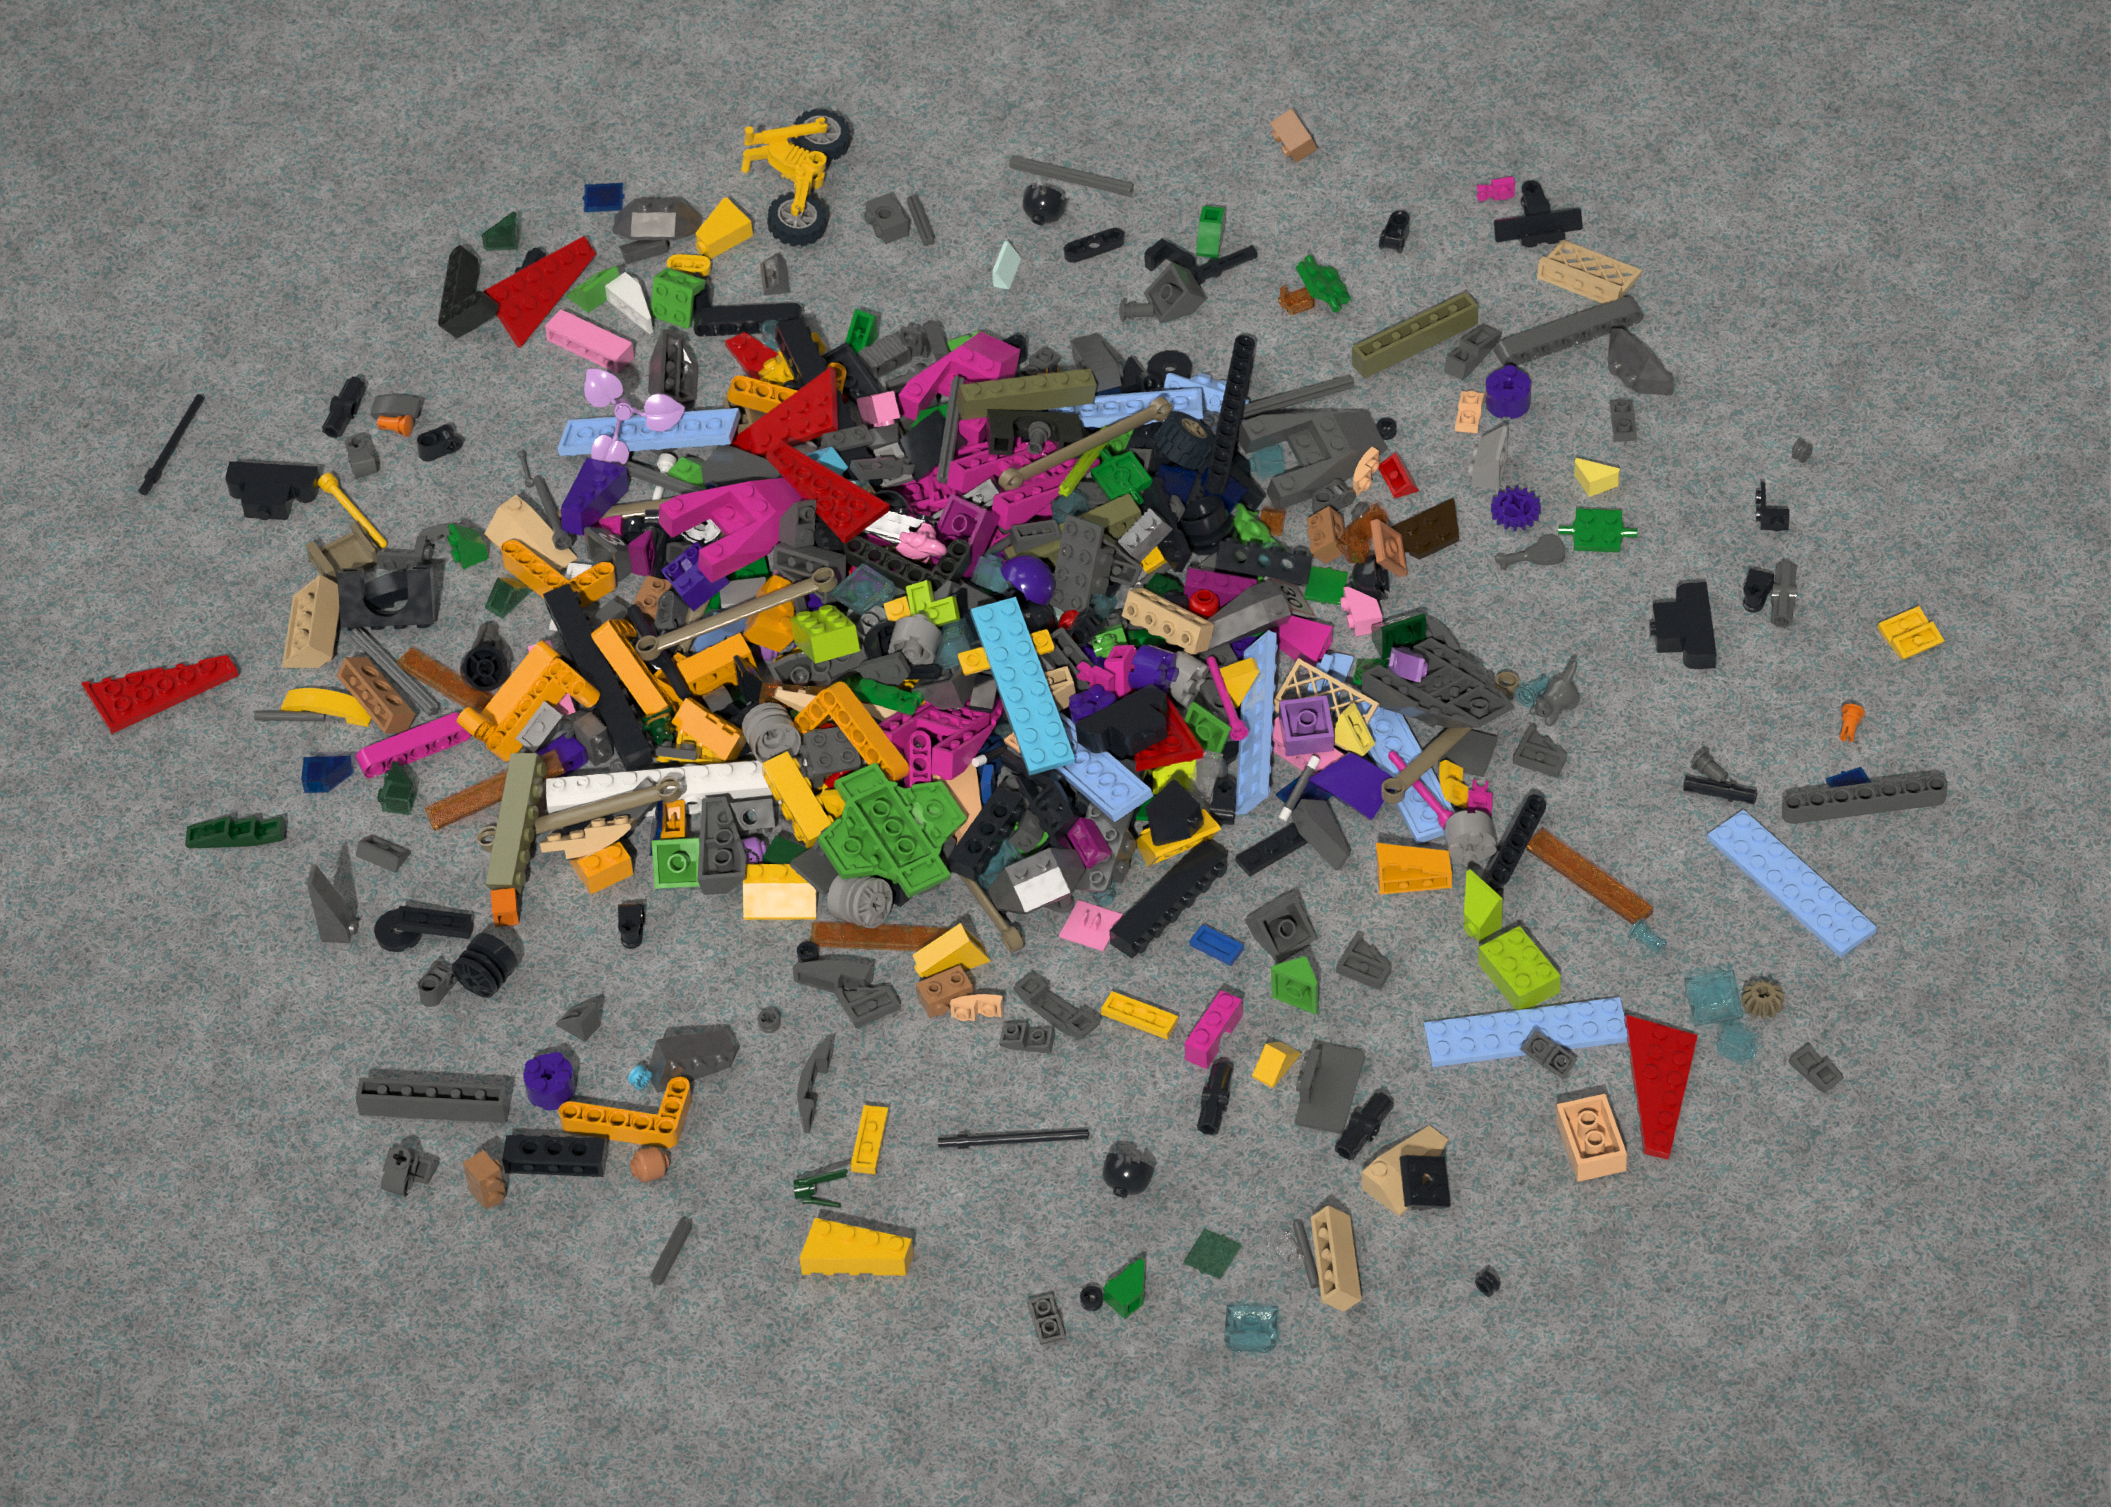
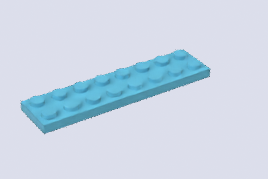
[970,597,1075,775]

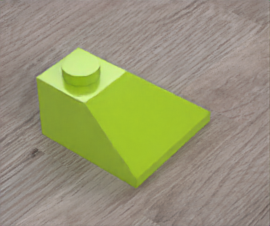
[1463,869,1502,942]

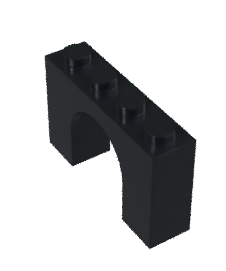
[337,565,436,631]

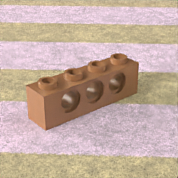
[337,657,415,733]

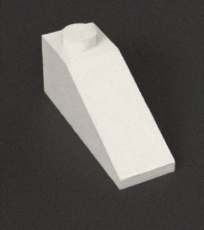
[605,272,653,334]

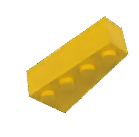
[762,751,834,849]
[799,1218,914,1276]

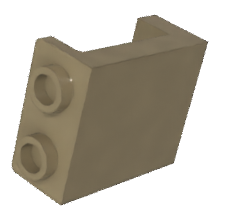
[305,522,379,584]

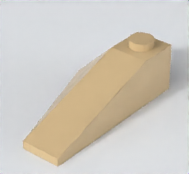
[484,495,578,572]
[1361,1125,1448,1217]

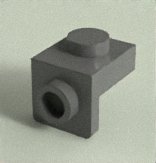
[1009,810,1044,853]

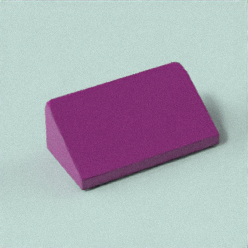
[628,530,655,577]
[1067,817,1112,869]

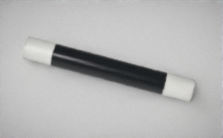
[972,744,1008,767]

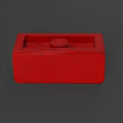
[1378,453,1420,498]

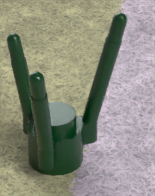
[794,1169,848,1208]

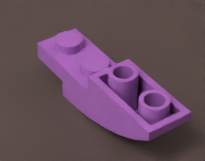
[1388,646,1428,682]

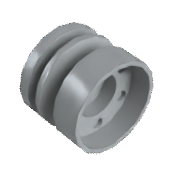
[742,702,801,763]
[827,875,893,928]

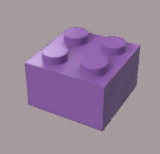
[1278,695,1334,756]

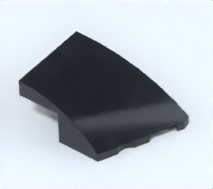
[898,410,968,482]

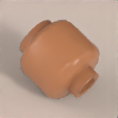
[630,1147,669,1183]

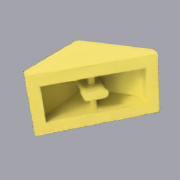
[1574,458,1620,497]
[1334,703,1375,756]

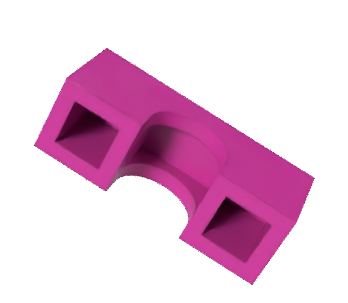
[1184,990,1243,1069]

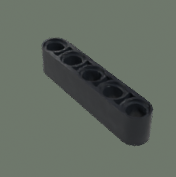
[694,303,803,337]
[1481,794,1546,893]

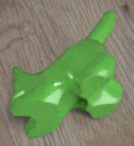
[1231,503,1286,552]

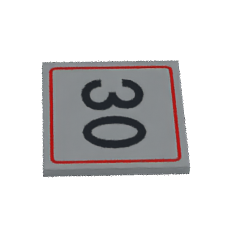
[1264,576,1317,620]

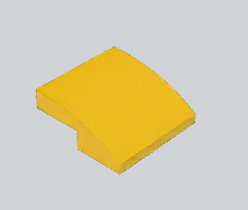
[1877,606,1944,660]

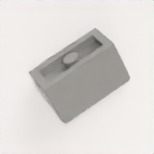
[516,701,567,753]

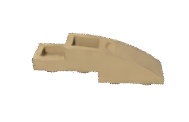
[540,815,637,859]

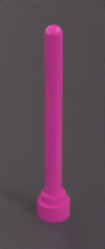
[1206,656,1249,741]
[1388,751,1455,830]

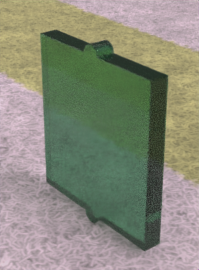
[1183,1229,1242,1280]

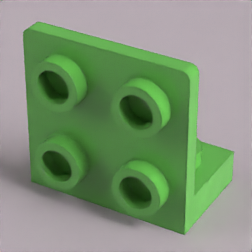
[650,267,706,329]

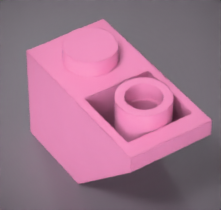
[1340,587,1382,636]

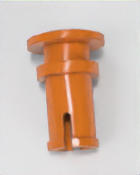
[377,415,414,437]
[1839,704,1865,742]

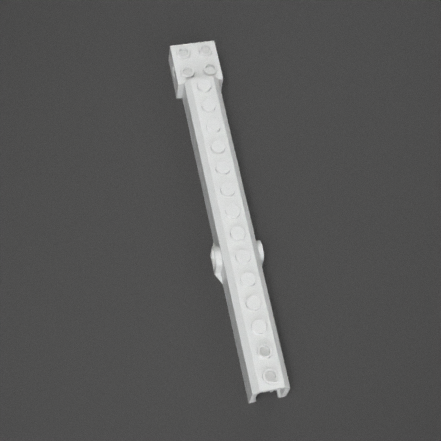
[546,743,922,817]

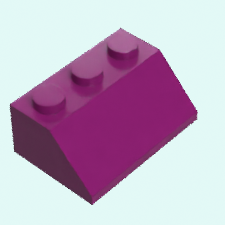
[930,494,1000,580]
[1183,566,1257,610]

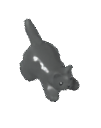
[1529,661,1580,726]

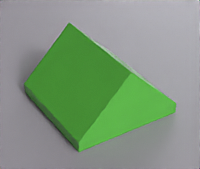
[566,266,619,313]
[1271,956,1318,1014]

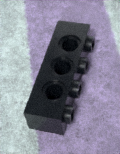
[1214,538,1312,587]
[948,786,1025,882]
[502,1134,608,1177]

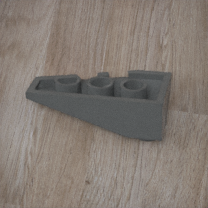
[697,796,747,895]

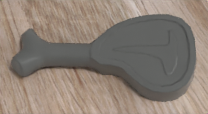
[1495,535,1565,570]

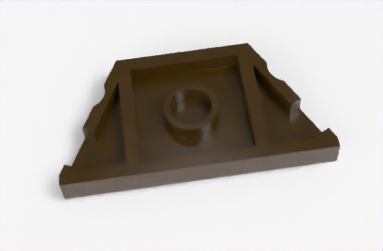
[1391,498,1459,560]

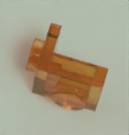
[1278,286,1315,315]

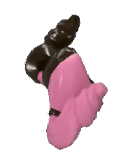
[880,522,947,569]

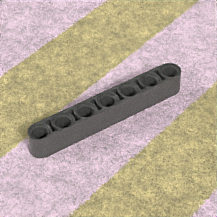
[1494,296,1644,367]
[1782,774,1948,824]

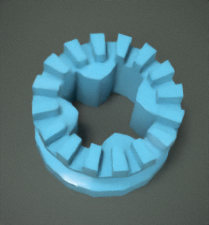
[628,1065,652,1090]

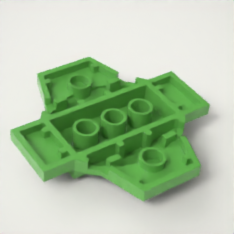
[817,762,967,898]

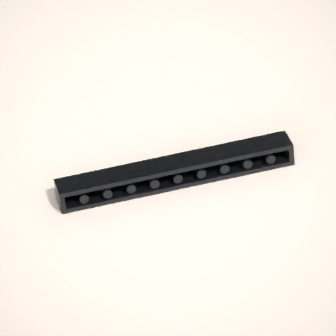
[775,318,883,493]
[543,584,655,772]

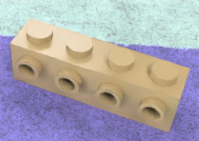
[1122,588,1215,654]
[1311,1205,1362,1311]

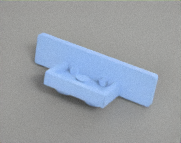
[1163,373,1250,422]
[1308,652,1354,718]

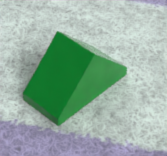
[845,309,879,357]

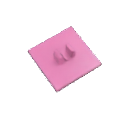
[1059,900,1123,951]

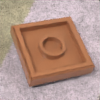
[1370,519,1407,577]

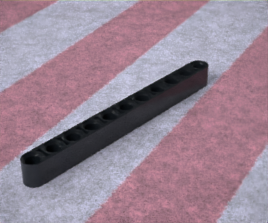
[1205,335,1255,495]

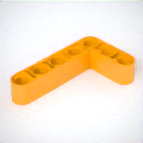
[727,363,846,413]
[501,540,616,608]
[591,619,676,715]
[456,640,561,743]
[486,658,600,762]
[794,682,909,782]
[558,1077,692,1148]

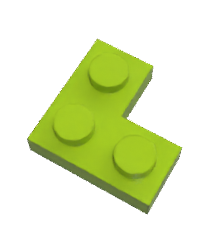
[906,580,960,627]

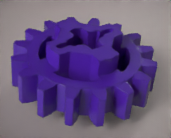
[1491,486,1541,531]

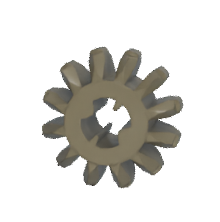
[1741,978,1784,1021]

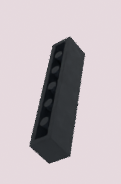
[1109,840,1227,959]

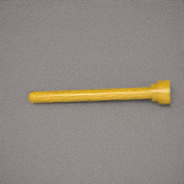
[318,473,387,548]

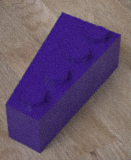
[561,457,628,536]

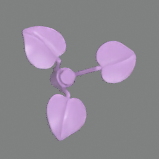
[584,368,685,466]

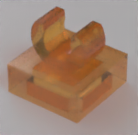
[1260,508,1286,536]

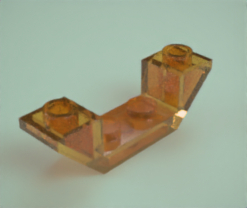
[1336,503,1389,564]

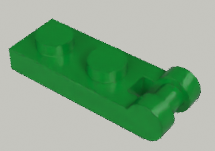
[853,678,924,715]

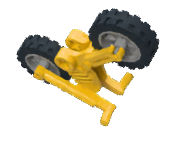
[741,109,850,246]

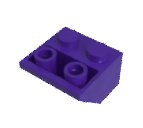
[661,542,730,612]

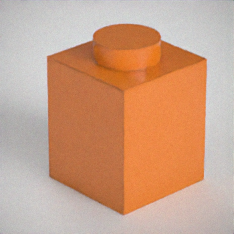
[491,888,519,927]

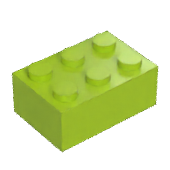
[790,605,860,664]
[1478,926,1561,1010]

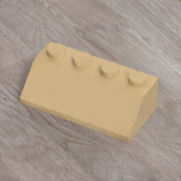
[282,574,340,668]

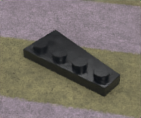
[821,342,884,405]
[1138,477,1191,572]

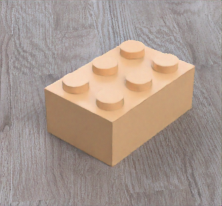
[1556,1094,1627,1182]

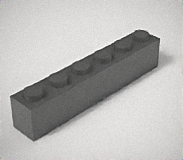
[355,1077,510,1123]

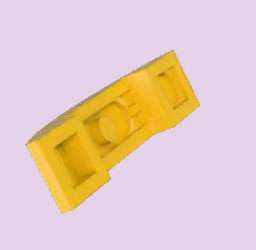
[280,688,372,727]

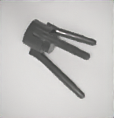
[471,623,501,650]

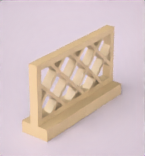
[1537,240,1642,304]
[1273,658,1380,754]

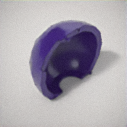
[1000,555,1055,605]

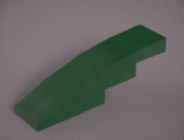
[185,816,286,848]

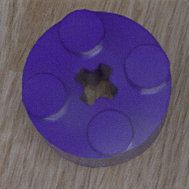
[1485,365,1531,419]
[1128,644,1179,695]
[1069,685,1117,725]
[523,1052,576,1111]

